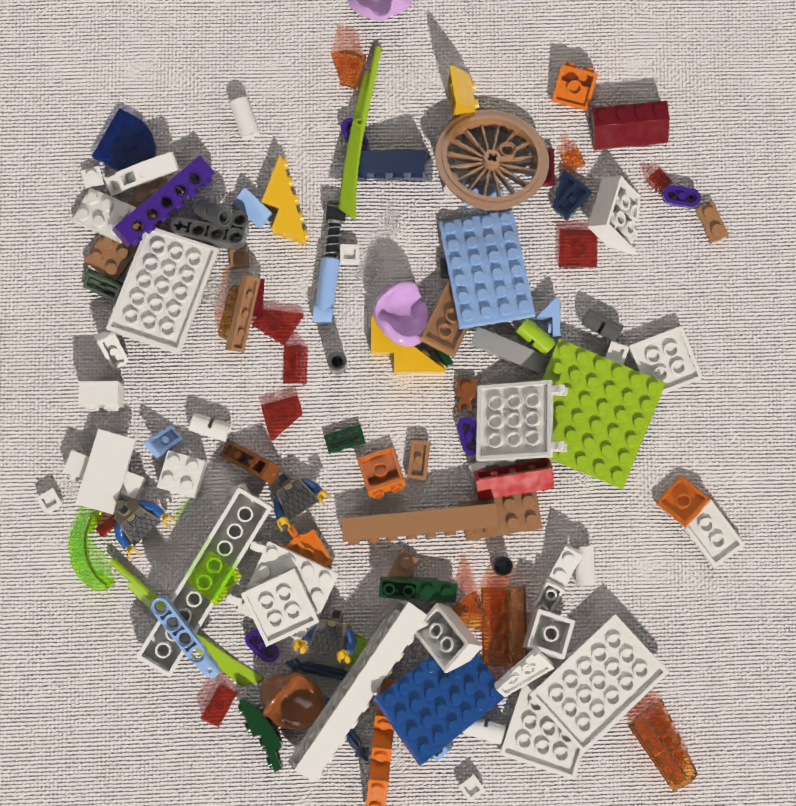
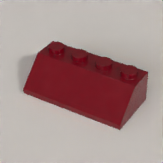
[589,100,670,151]

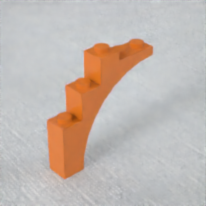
[366,679,396,806]

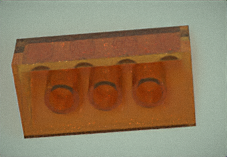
[481,587,527,667]

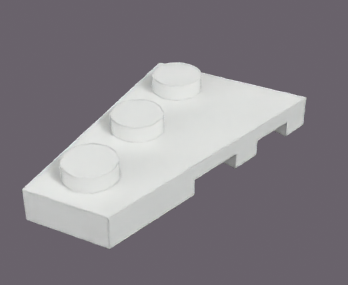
[494,647,554,697]

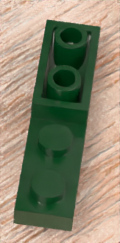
[378,576,458,603]
[238,697,283,772]

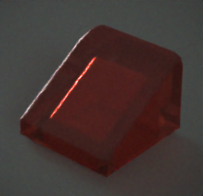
[646,168,672,194]

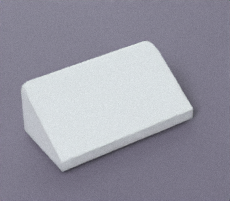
[94,331,129,371]

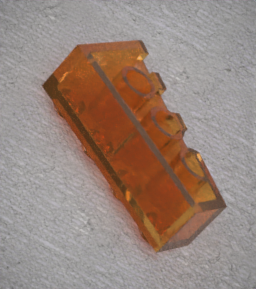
[628,699,698,791]

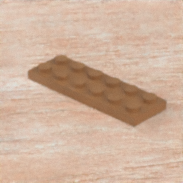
[83,178,183,281]

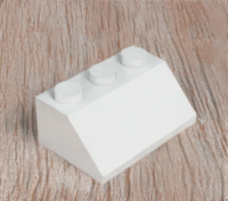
[415,603,482,673]

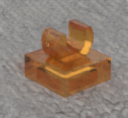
[560,147,586,173]

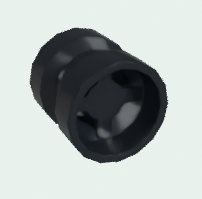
[492,556,513,576]

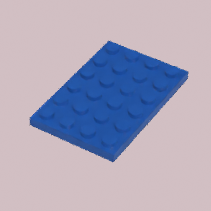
[373,654,507,766]

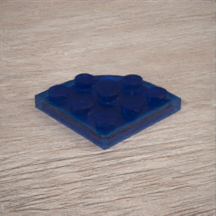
[92,108,156,171]

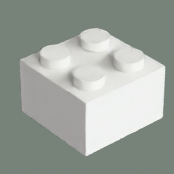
[79,381,124,412]
[157,450,208,499]
[522,609,575,660]

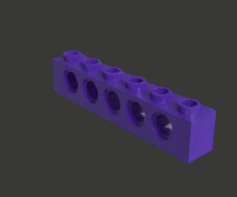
[112,156,215,247]

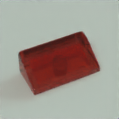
[283,345,308,384]
[201,683,238,727]

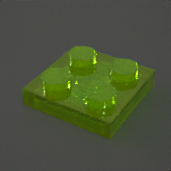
[186,549,242,606]

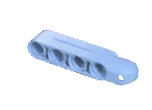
[151,596,220,679]

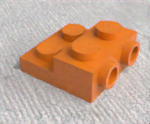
[551,61,598,111]
[357,446,406,499]

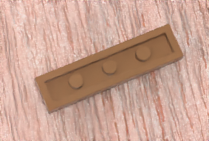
[225,274,261,353]

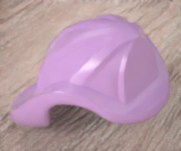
[347,0,412,21]
[373,281,430,347]

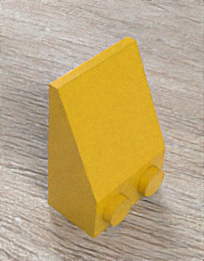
[447,66,479,120]

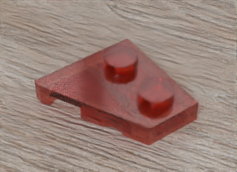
[252,309,304,346]
[261,395,303,441]

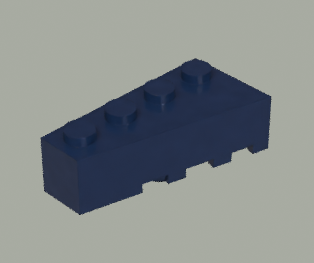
[357,150,433,182]

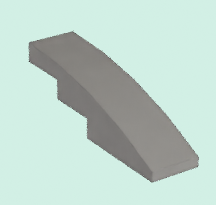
[470,327,547,375]

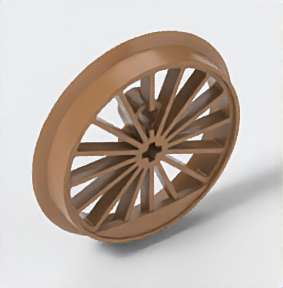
[435,110,549,210]

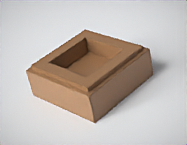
[229,248,249,269]

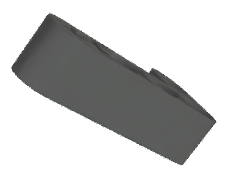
[171,210,250,250]

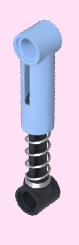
[313,201,346,324]

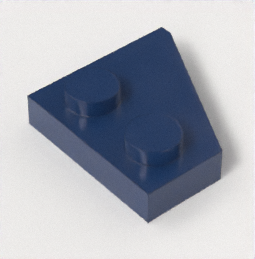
[553,170,592,221]

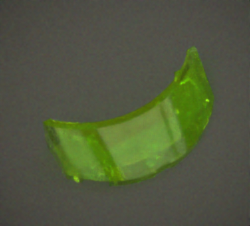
[68,511,115,592]

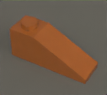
[219,439,281,485]

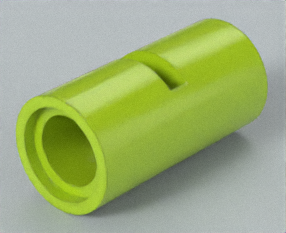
[516,318,557,356]

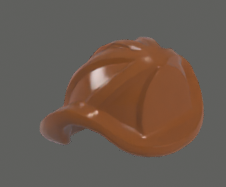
[260,672,326,730]

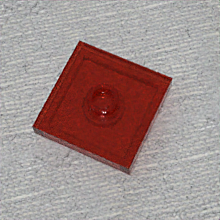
[558,229,597,269]

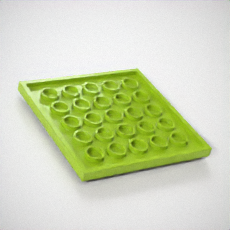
[541,339,666,490]

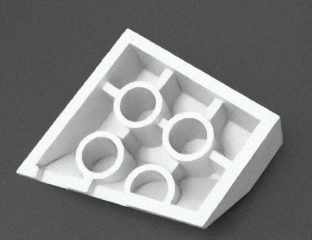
[587,176,640,255]

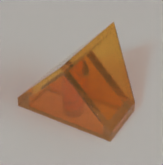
[331,50,366,90]
[452,591,493,633]

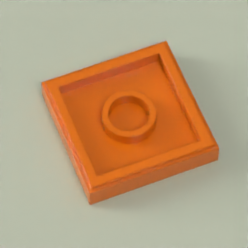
[656,475,711,529]

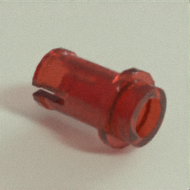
[95,514,116,537]

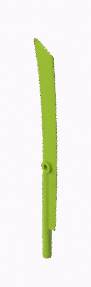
[338,46,382,219]
[109,557,264,687]

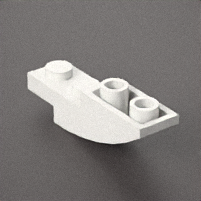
[105,152,179,197]
[530,544,583,614]

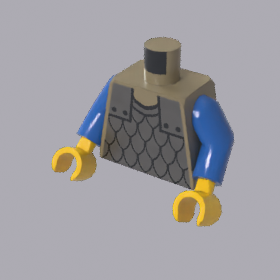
[274,472,331,531]
[114,498,175,561]
[293,609,356,663]

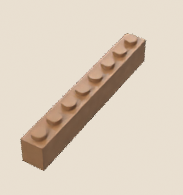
[341,503,499,545]

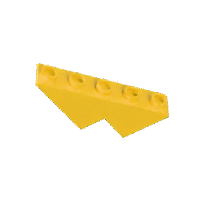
[261,155,310,246]
[371,316,447,374]

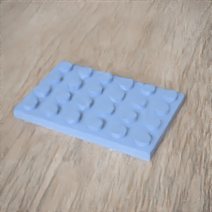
[439,210,535,329]

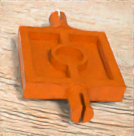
[283,525,333,567]

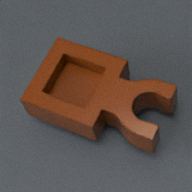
[456,378,477,412]

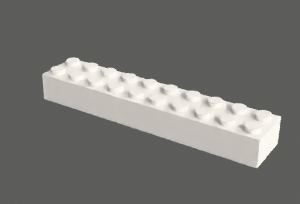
[136,487,273,678]
[287,599,427,783]

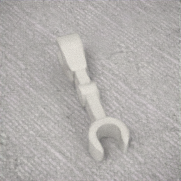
[469,459,516,472]

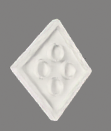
[628,326,703,395]
[241,568,320,647]

